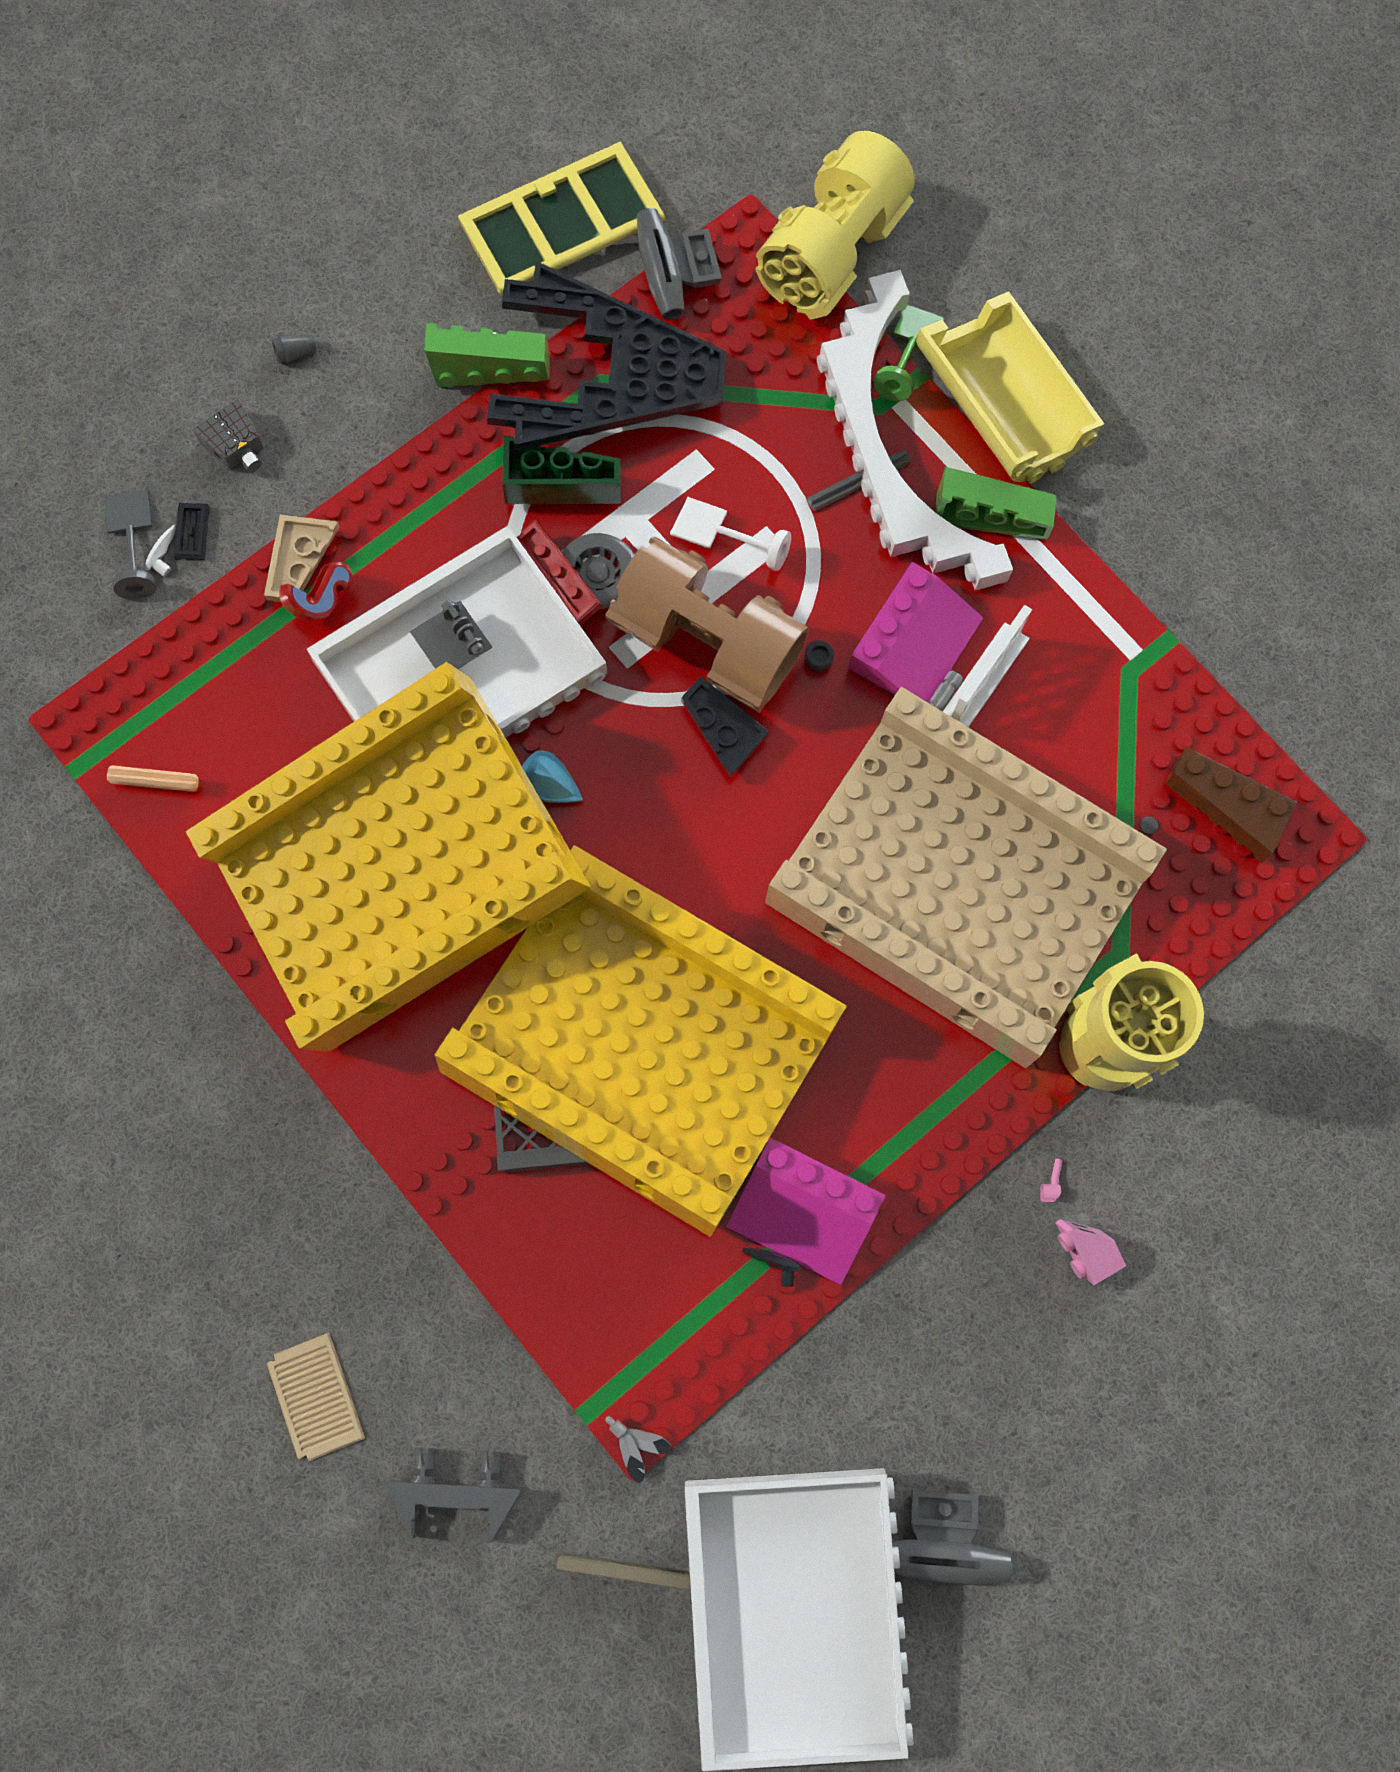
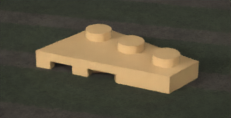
[264,515,340,602]

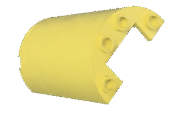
[916,292,1104,484]

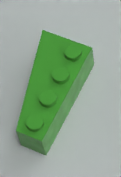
[935,466,1056,540]

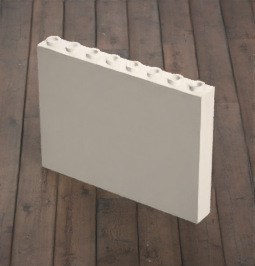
[307,526,607,738]
[685,1468,913,1771]

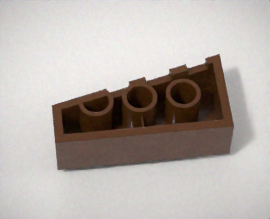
[1165,747,1297,863]

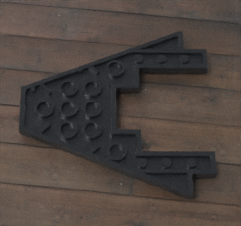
[487,262,726,451]

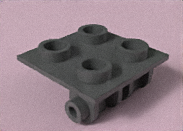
[410,600,493,669]

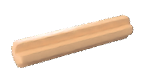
[107,766,199,792]

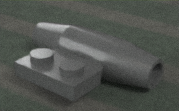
[636,208,722,320]
[892,1490,1011,1585]

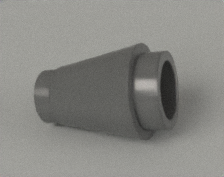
[272,335,317,364]

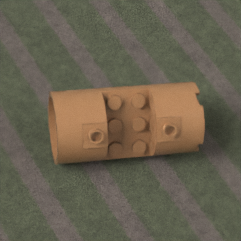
[605,536,810,713]

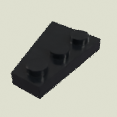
[681,676,769,778]

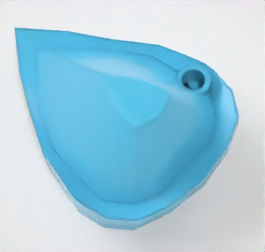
[522,751,583,803]

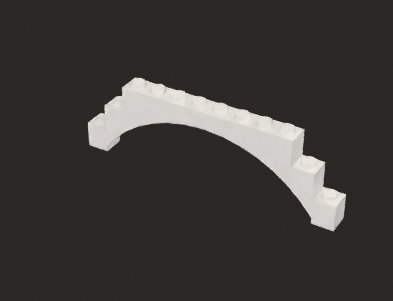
[817,270,1013,590]

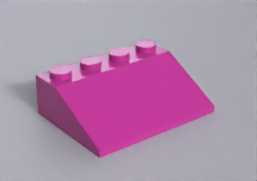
[848,562,983,704]
[726,1137,886,1285]

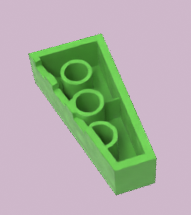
[424,323,550,388]

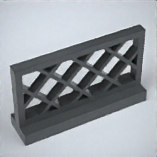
[494,1105,590,1173]

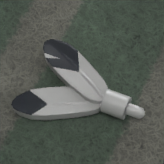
[605,1416,671,1483]

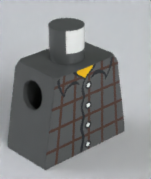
[193,399,264,473]

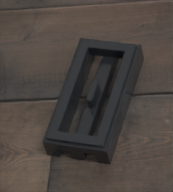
[174,503,210,560]

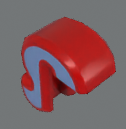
[279,562,353,620]

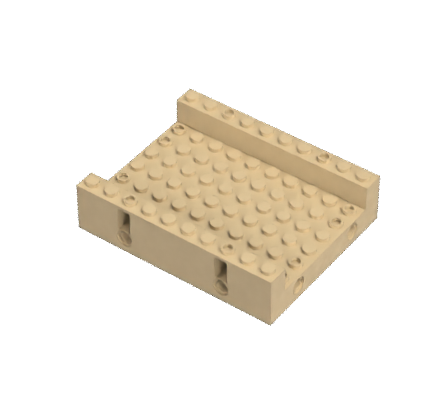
[765,687,1167,1068]

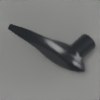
[742,1248,801,1287]

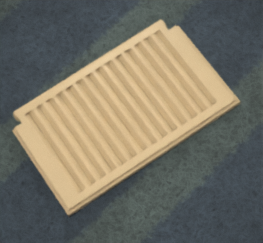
[267,1332,365,1461]

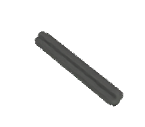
[807,450,910,511]

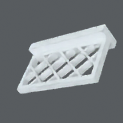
[943,605,1032,728]

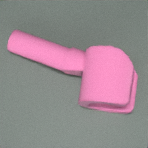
[1040,1159,1063,1202]

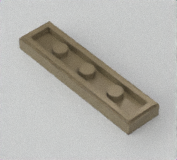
[556,1552,690,1589]

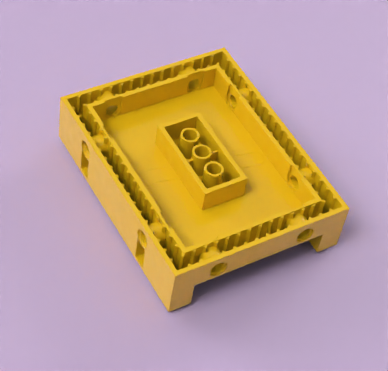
[186,662,591,1051]
[435,845,846,1237]

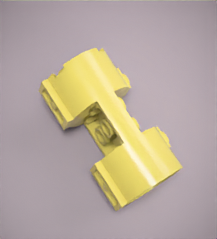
[756,131,915,320]
[1059,953,1204,1092]

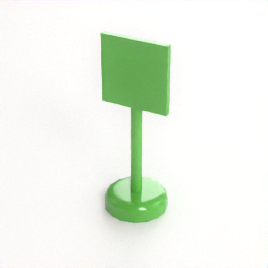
[874,305,945,402]

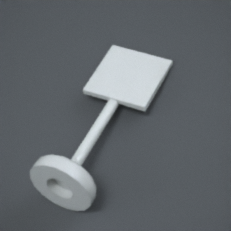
[670,497,791,571]

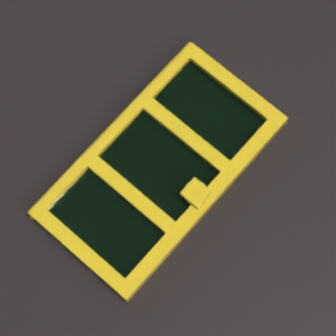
[458,142,665,296]

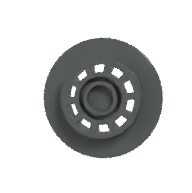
[562,533,634,609]

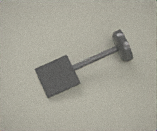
[105,489,156,599]

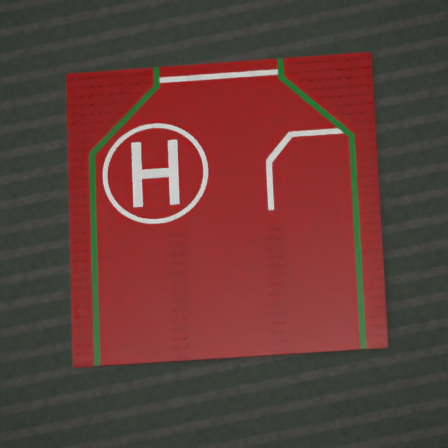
[29,194,1366,1481]

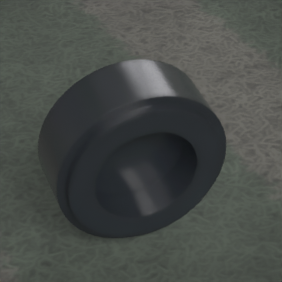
[804,640,834,672]

